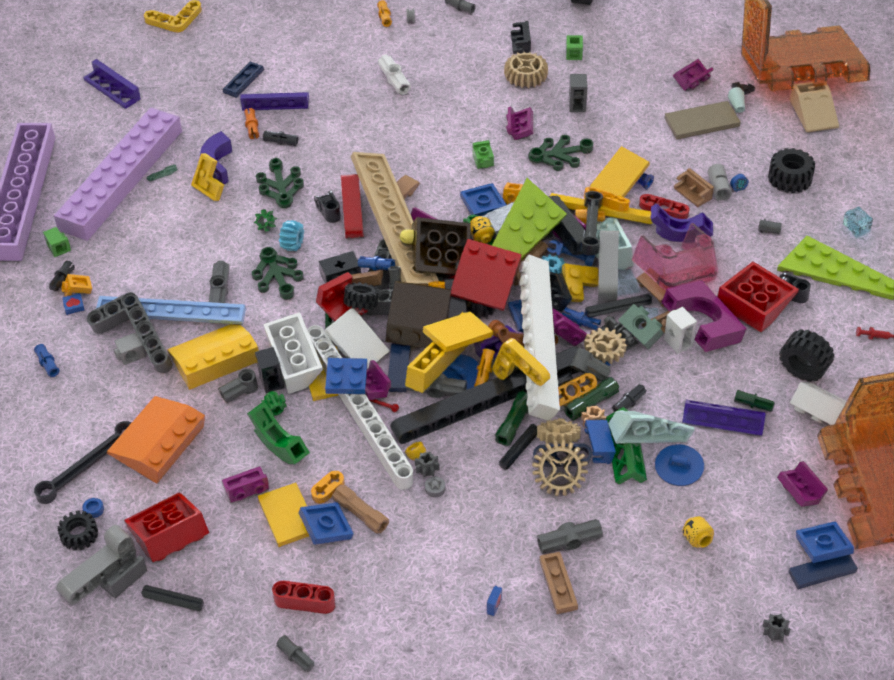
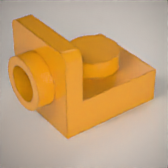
[503,182,523,205]
[61,274,92,297]

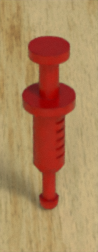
[856,327,894,340]

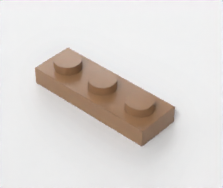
[539,552,578,614]

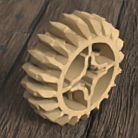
[504,52,548,89]
[532,440,588,496]

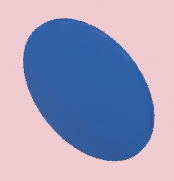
[442,354,479,390]
[655,444,704,486]

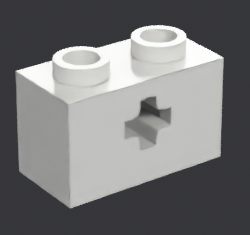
[664,307,697,354]

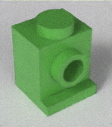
[566,35,583,60]
[472,140,494,169]
[43,227,71,257]

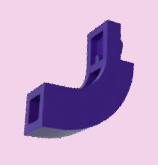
[200,131,233,184]
[650,204,713,243]

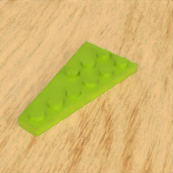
[492,178,567,259]
[777,235,894,300]

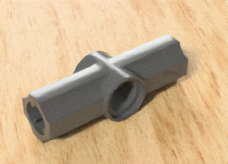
[209,261,230,303]
[406,373,467,398]
[537,519,603,554]

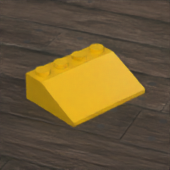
[167,324,259,390]

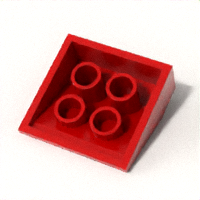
[451,239,522,311]
[717,261,799,332]
[124,492,210,562]

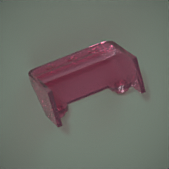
[632,223,719,290]

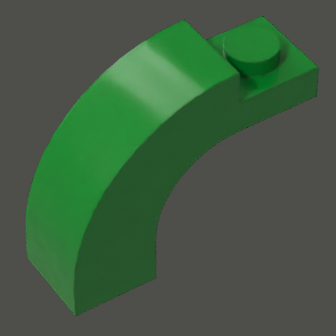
[247,402,310,465]

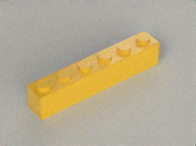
[405,312,479,393]

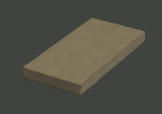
[664,101,741,140]

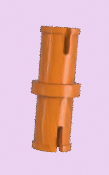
[244,108,259,139]

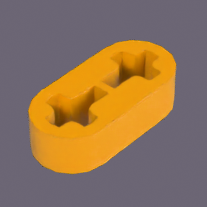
[311,471,345,504]

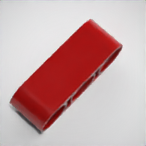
[272,580,336,614]

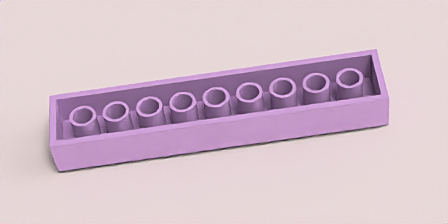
[54,107,182,241]
[0,123,56,261]

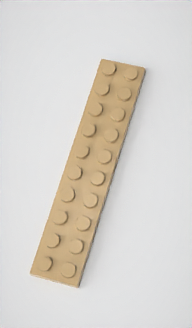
[351,152,439,286]

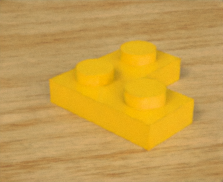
[191,153,224,201]
[562,263,599,302]

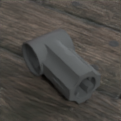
[570,348,611,381]
[218,369,258,403]

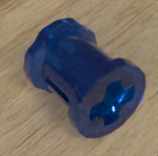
[637,173,654,189]

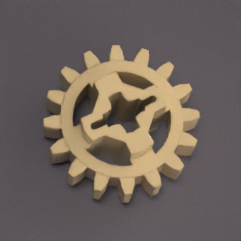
[584,327,627,364]
[537,418,581,444]

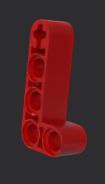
[341,174,364,239]

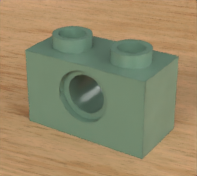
[618,304,664,349]

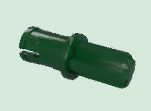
[734,390,775,412]

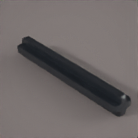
[585,294,652,318]

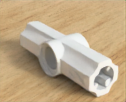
[378,54,411,95]

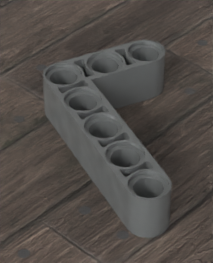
[365,239,393,315]
[86,292,173,373]

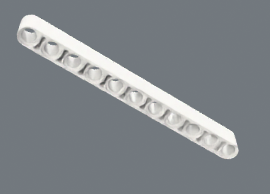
[307,325,413,490]

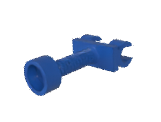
[547,240,595,267]

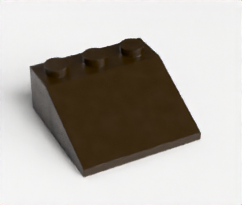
[411,217,471,275]
[385,281,452,348]

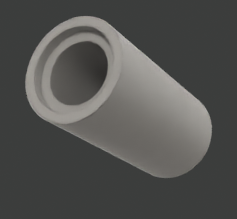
[707,164,732,201]

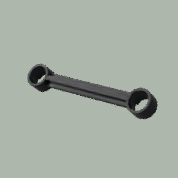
[580,191,603,255]
[34,421,132,504]

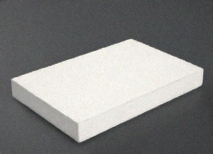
[324,308,390,369]

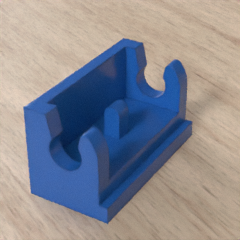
[584,420,616,464]

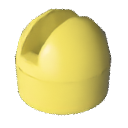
[400,229,414,245]

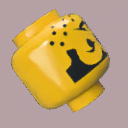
[470,216,495,244]
[682,516,714,548]

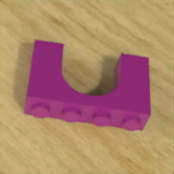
[661,280,747,352]

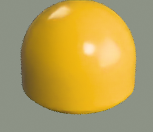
[405,442,426,461]

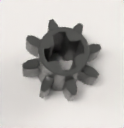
[415,452,440,478]
[762,614,791,642]

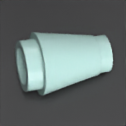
[728,87,745,113]

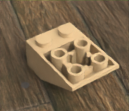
[789,80,839,132]

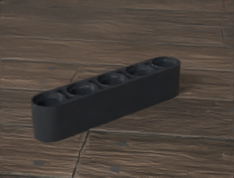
[548,196,585,255]

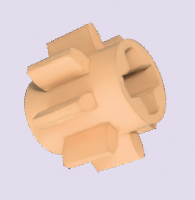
[581,406,606,427]

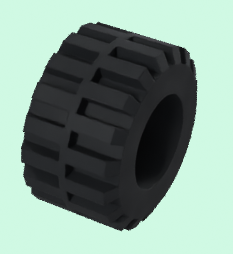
[768,148,815,193]
[779,329,835,382]

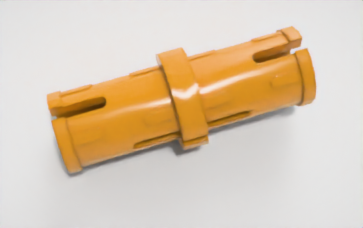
[377,0,392,27]
[474,349,495,387]

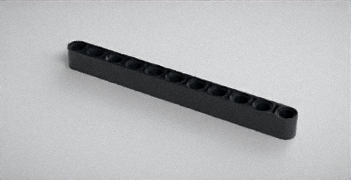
[390,346,579,444]

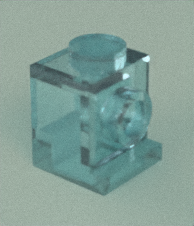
[843,206,873,238]

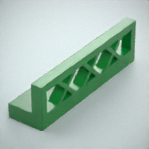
[606,407,647,484]

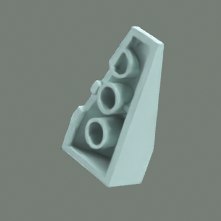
[595,217,634,270]
[608,410,695,443]

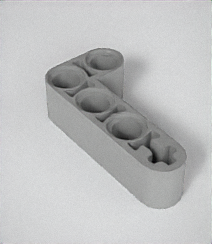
[598,231,619,304]
[56,525,136,604]

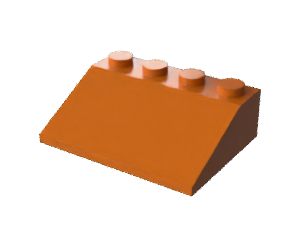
[107,396,205,483]

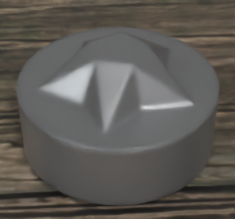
[425,476,445,497]

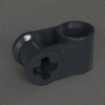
[314,191,341,223]
[779,272,811,303]

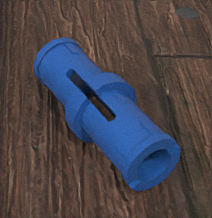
[358,256,395,271]
[562,307,601,330]
[34,344,60,377]

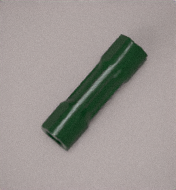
[564,377,619,421]
[495,391,528,446]

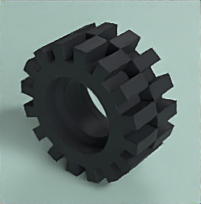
[343,282,379,310]
[57,510,98,551]

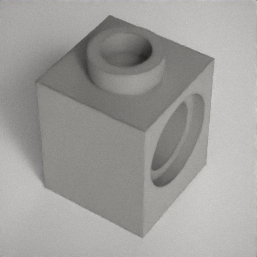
[113,333,146,365]

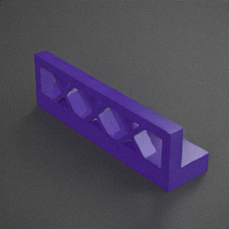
[83,59,141,109]
[240,92,309,111]
[682,399,766,436]

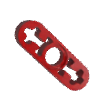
[639,194,690,219]

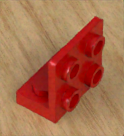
[316,272,368,321]

